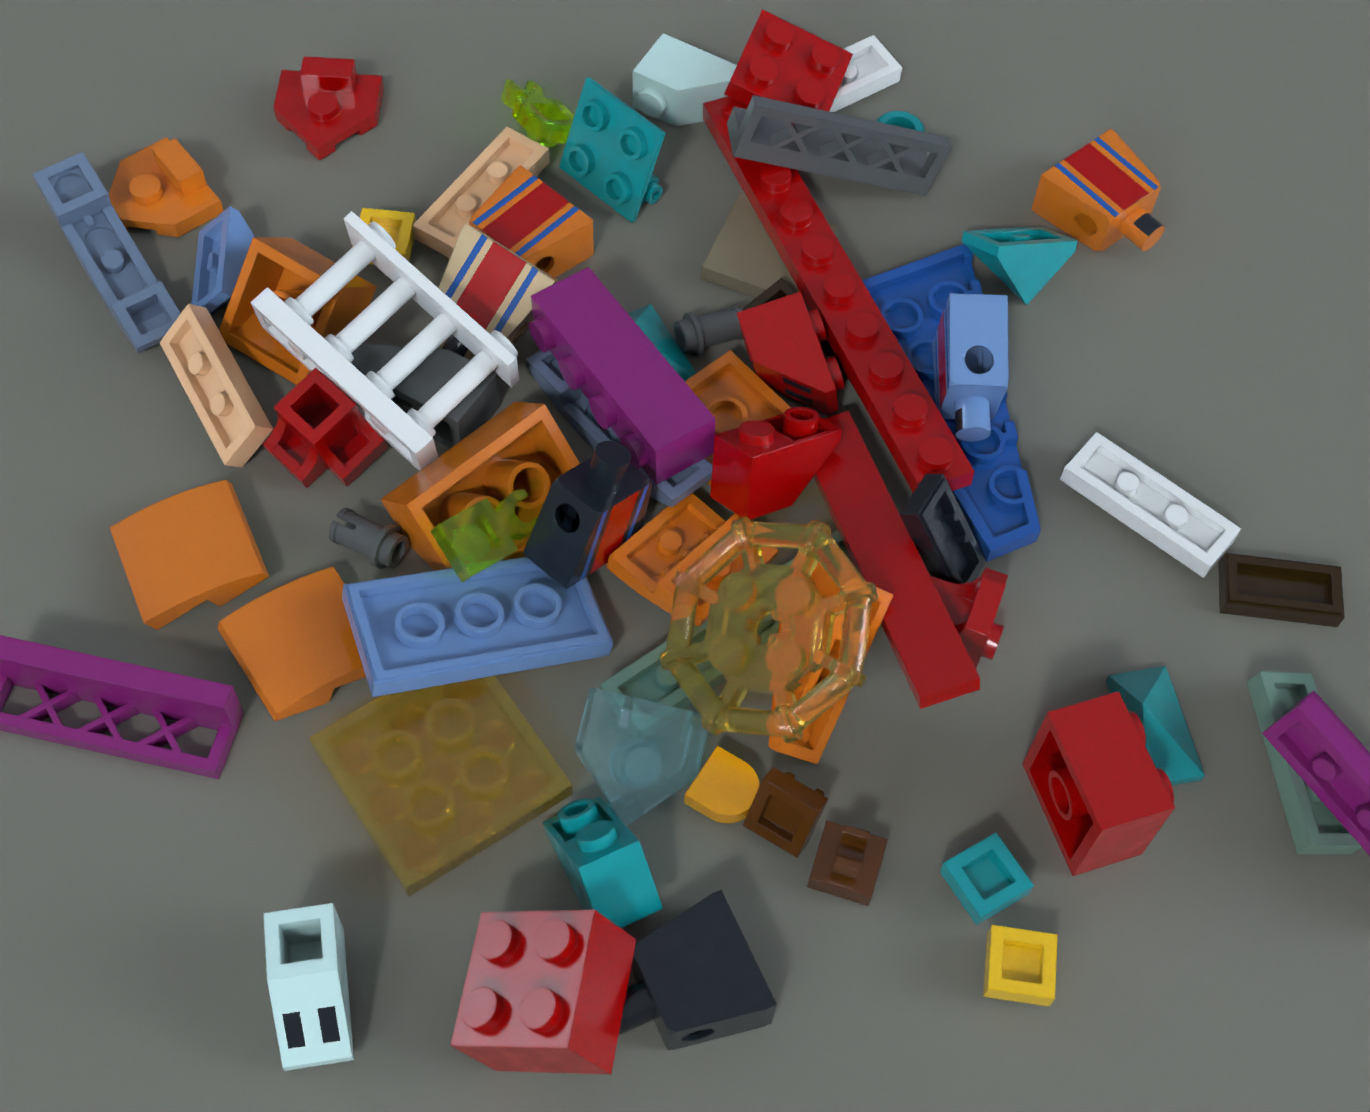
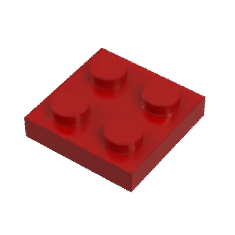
[724,9,853,112]

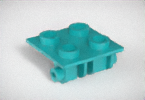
[559,77,666,223]

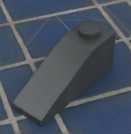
[350,343,500,448]

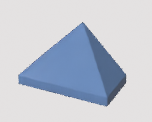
[191,206,255,315]

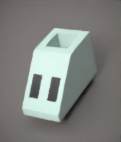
[264,903,354,1071]

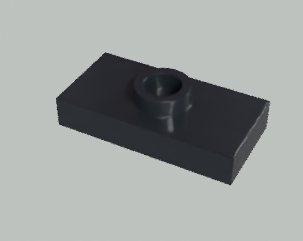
[900,474,986,584]

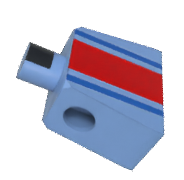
[932,293,1009,442]

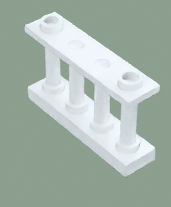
[250,211,520,471]

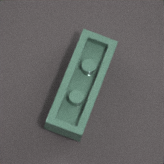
[1247,671,1362,855]

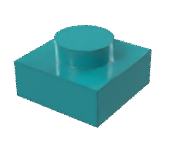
[939,833,1034,926]

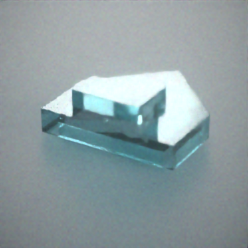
[574,687,712,826]

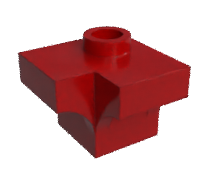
[262,367,388,488]
[931,568,1009,668]

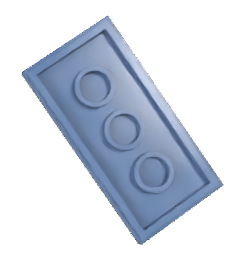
[342,557,613,697]

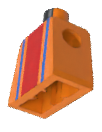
[1031,129,1165,251]
[469,165,594,278]

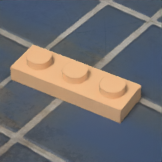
[412,127,550,258]
[159,304,273,468]

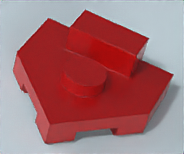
[273,56,384,161]

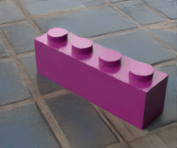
[529,267,715,485]

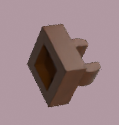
[742,767,828,858]
[807,820,888,906]

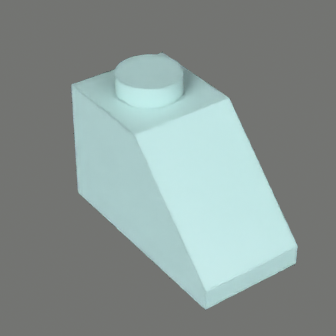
[632,33,736,127]

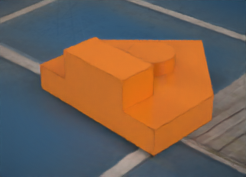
[109,137,224,237]

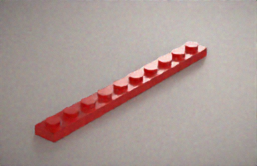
[703,96,974,492]

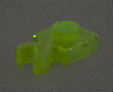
[500,79,574,147]
[431,489,538,583]

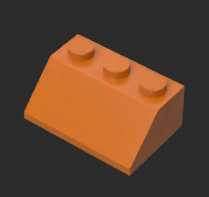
[380,402,580,571]

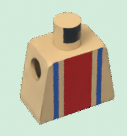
[438,223,559,359]

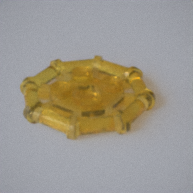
[659,516,879,743]

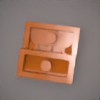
[109,480,269,630]
[606,493,779,627]
[217,566,366,721]

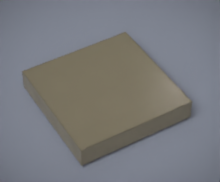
[701,192,838,298]

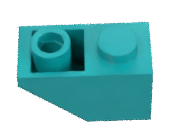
[542,796,663,928]

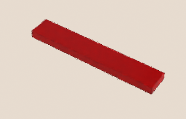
[813,411,980,709]

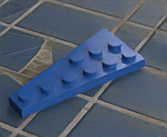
[862,244,1041,562]

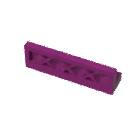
[0,635,244,779]
[1262,690,1370,856]

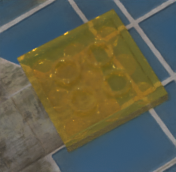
[309,676,573,897]

